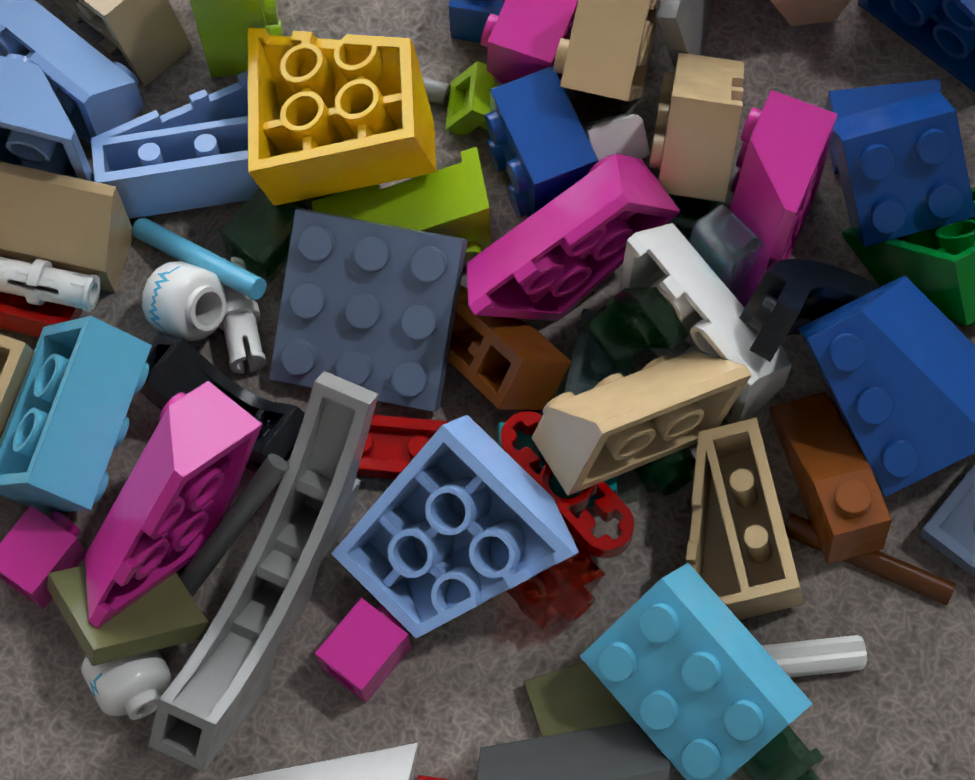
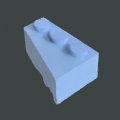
[91,70,267,219]

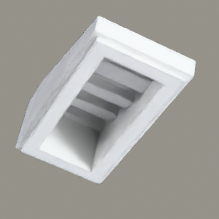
[581,114,650,162]

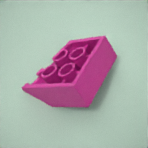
[716,90,838,308]
[466,153,681,321]
[85,381,262,629]

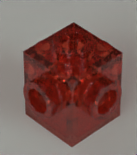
[506,541,605,630]

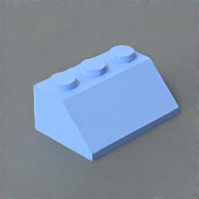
[0,54,94,182]

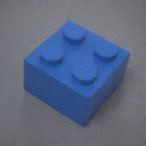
[484,66,599,218]
[832,91,975,247]

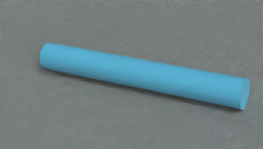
[132,217,267,300]

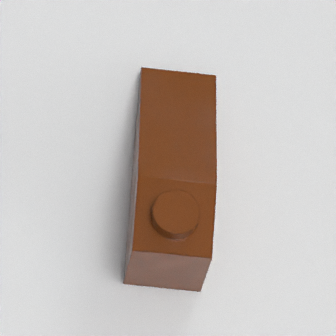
[448,285,572,410]
[769,392,892,565]

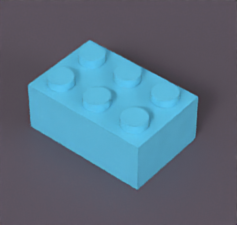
[0,316,152,513]
[580,563,813,780]

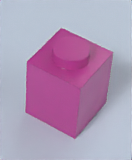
[0,506,87,609]
[315,598,411,703]

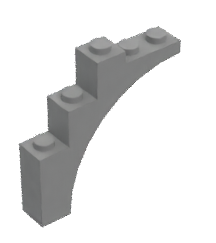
[148,371,379,772]

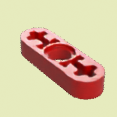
[501,411,634,558]

